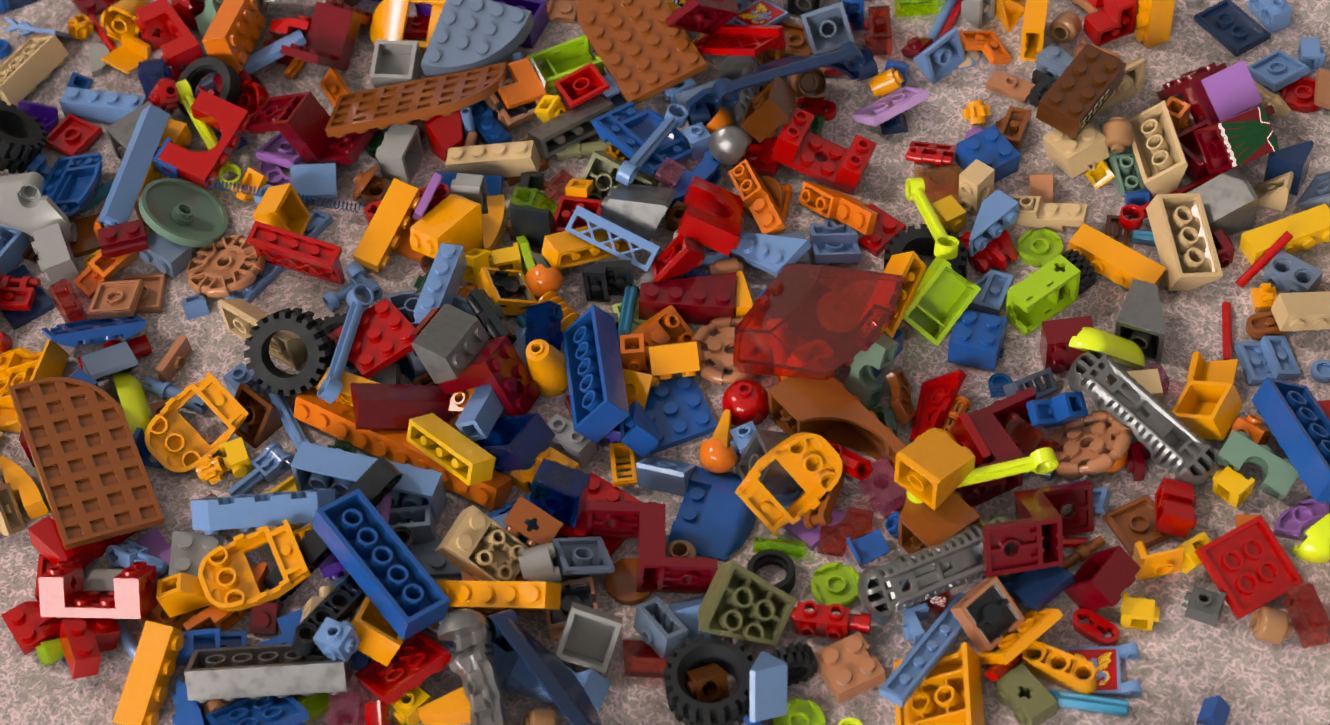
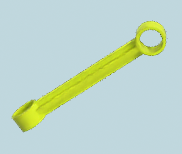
[175,79,242,189]
[905,177,959,260]
[906,447,1059,503]

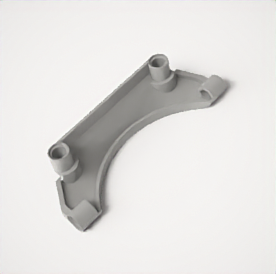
[0,172,77,242]

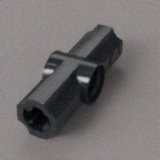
[466,288,517,345]

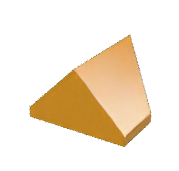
[995,0,1025,33]

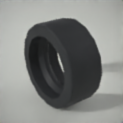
[747,549,796,594]

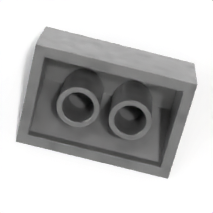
[411,304,490,384]

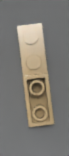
[1008,195,1089,233]

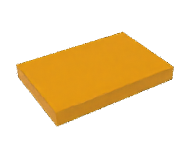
[978,608,1063,665]

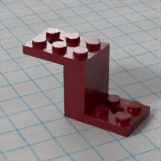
[280,0,373,72]
[665,0,740,35]
[1156,62,1275,124]
[247,92,375,166]
[410,308,541,423]
[955,387,1036,507]
[982,480,1094,578]
[586,500,718,594]

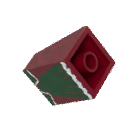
[1193,105,1279,175]

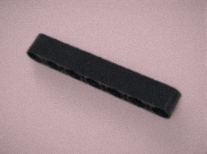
[263,457,403,601]
[292,526,414,657]

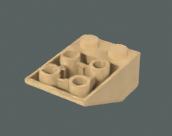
[436,505,529,581]

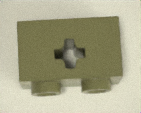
[996,663,1058,725]

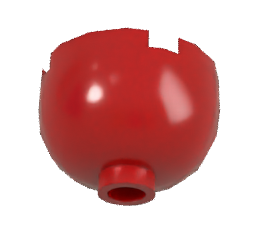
[171,0,205,28]
[237,80,270,120]
[722,379,770,426]

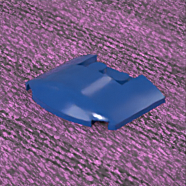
[592,102,691,174]
[41,152,103,217]
[42,314,146,348]
[667,466,756,562]

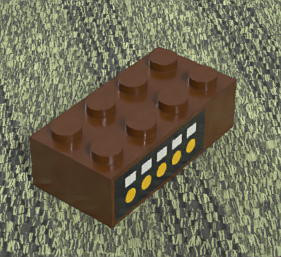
[1036,43,1127,139]

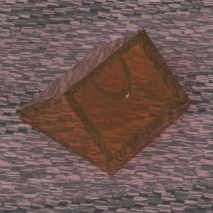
[912,165,961,203]

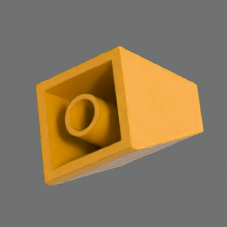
[410,194,483,259]
[894,427,976,510]

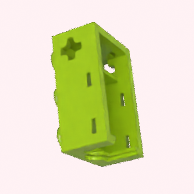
[527,35,605,96]
[1005,254,1081,337]
[901,257,981,346]

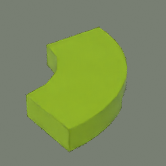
[516,235,536,273]

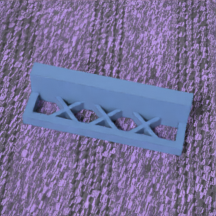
[565,205,661,272]

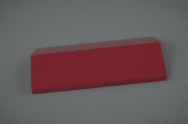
[350,383,450,431]

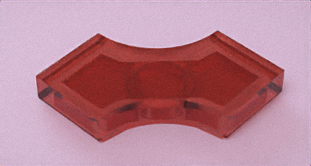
[817,507,873,557]

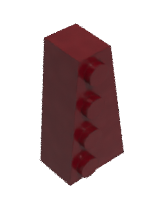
[639,272,737,325]

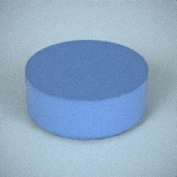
[1310,360,1330,383]

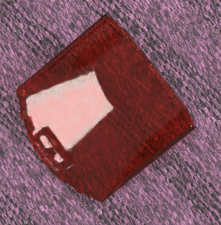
[733,264,905,380]

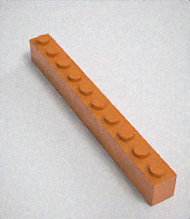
[293,387,513,510]

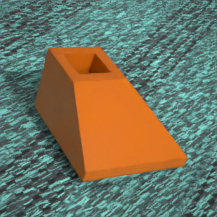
[632,305,694,346]

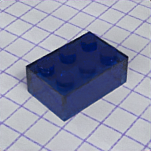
[475,413,555,472]

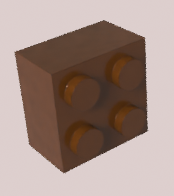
[740,76,798,143]

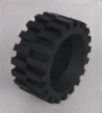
[0,101,48,174]
[884,224,967,279]
[244,308,335,396]
[663,633,755,725]

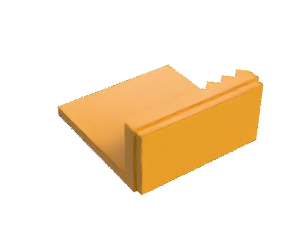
[101,32,151,74]
[1186,351,1239,383]
[623,369,660,409]
[1132,541,1185,580]

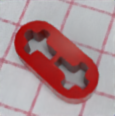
[796,98,836,121]
[1072,608,1119,646]

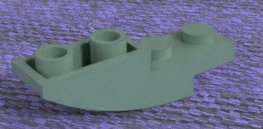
[1099,121,1144,197]

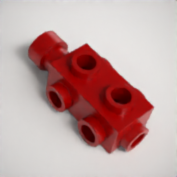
[148,78,179,115]
[791,600,872,640]

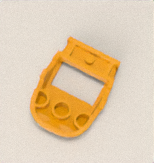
[370,0,446,55]
[145,372,249,472]
[735,432,843,537]
[198,520,311,611]

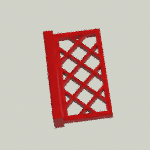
[693,24,786,56]
[246,221,345,285]

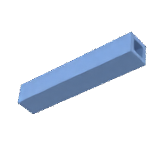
[97,104,170,227]
[455,328,535,441]

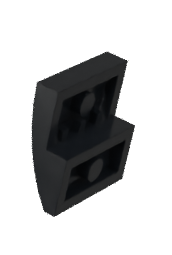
[509,205,558,252]
[582,260,634,302]

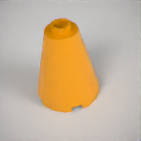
[100,0,150,43]
[526,339,568,397]

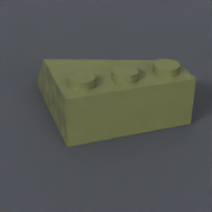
[572,150,660,200]
[698,561,797,646]

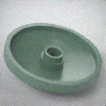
[139,178,229,247]

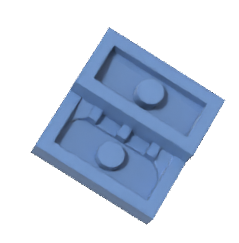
[1234,336,1301,386]

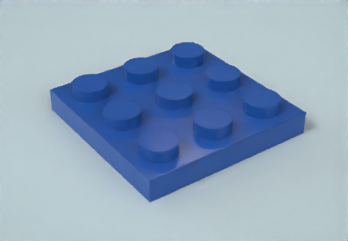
[644,376,718,455]
[205,695,309,725]

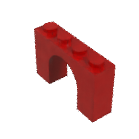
[158,90,251,190]
[677,175,745,256]
[28,515,143,569]

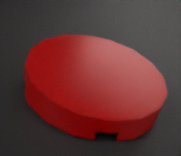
[1281,77,1322,113]

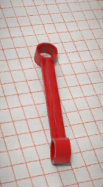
[1119,169,1230,231]

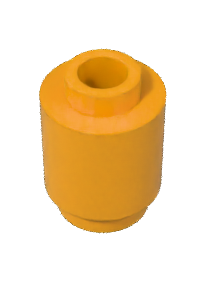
[869,68,904,97]

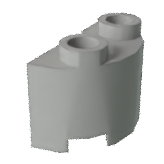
[518,542,563,583]

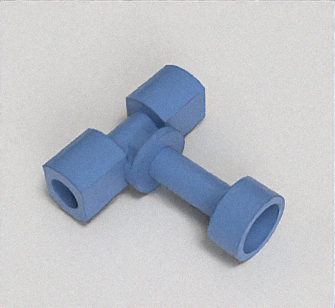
[322,262,383,311]

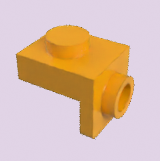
[231,167,269,202]

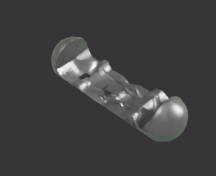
[708,55,761,165]
[1068,351,1216,486]
[857,515,1016,616]
[437,609,507,725]

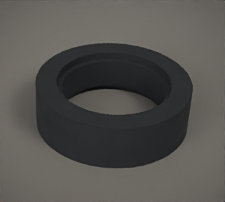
[177,57,241,117]

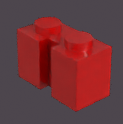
[1155,477,1197,539]

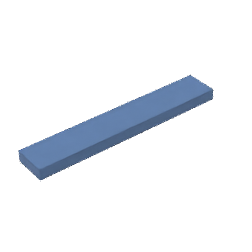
[195,29,307,95]
[226,209,333,303]
[879,592,965,708]

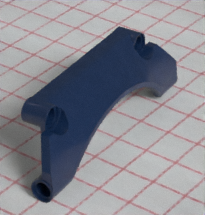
[687,41,878,126]
[485,609,602,725]

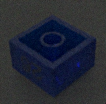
[529,458,591,528]

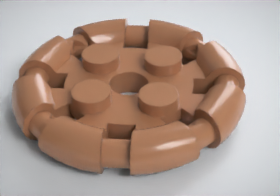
[186,235,266,298]
[692,316,774,385]
[1045,410,1132,479]

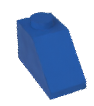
[620,400,660,458]

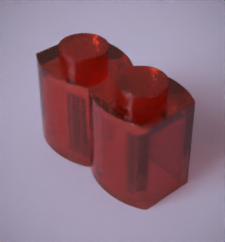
[49,279,88,323]

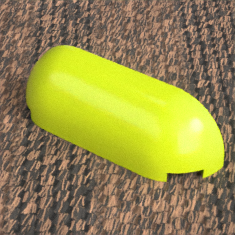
[1069,327,1145,368]
[112,373,153,436]
[1292,512,1330,563]

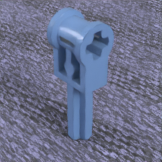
[228,442,294,496]
[106,539,169,575]

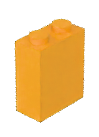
[1020,0,1049,61]

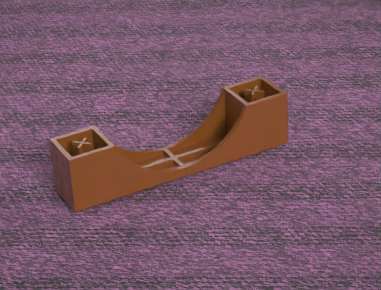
[768,360,980,554]

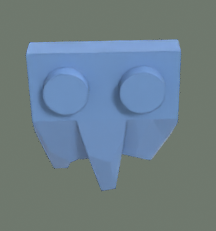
[809,219,862,265]

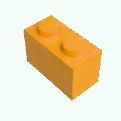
[648,341,702,380]

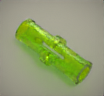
[753,536,806,558]

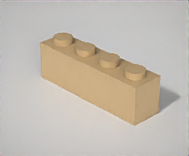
[445,140,541,178]
[1271,291,1330,331]

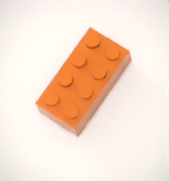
[202,0,266,73]

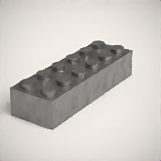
[184,644,354,703]

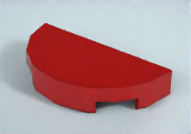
[983,653,1023,682]

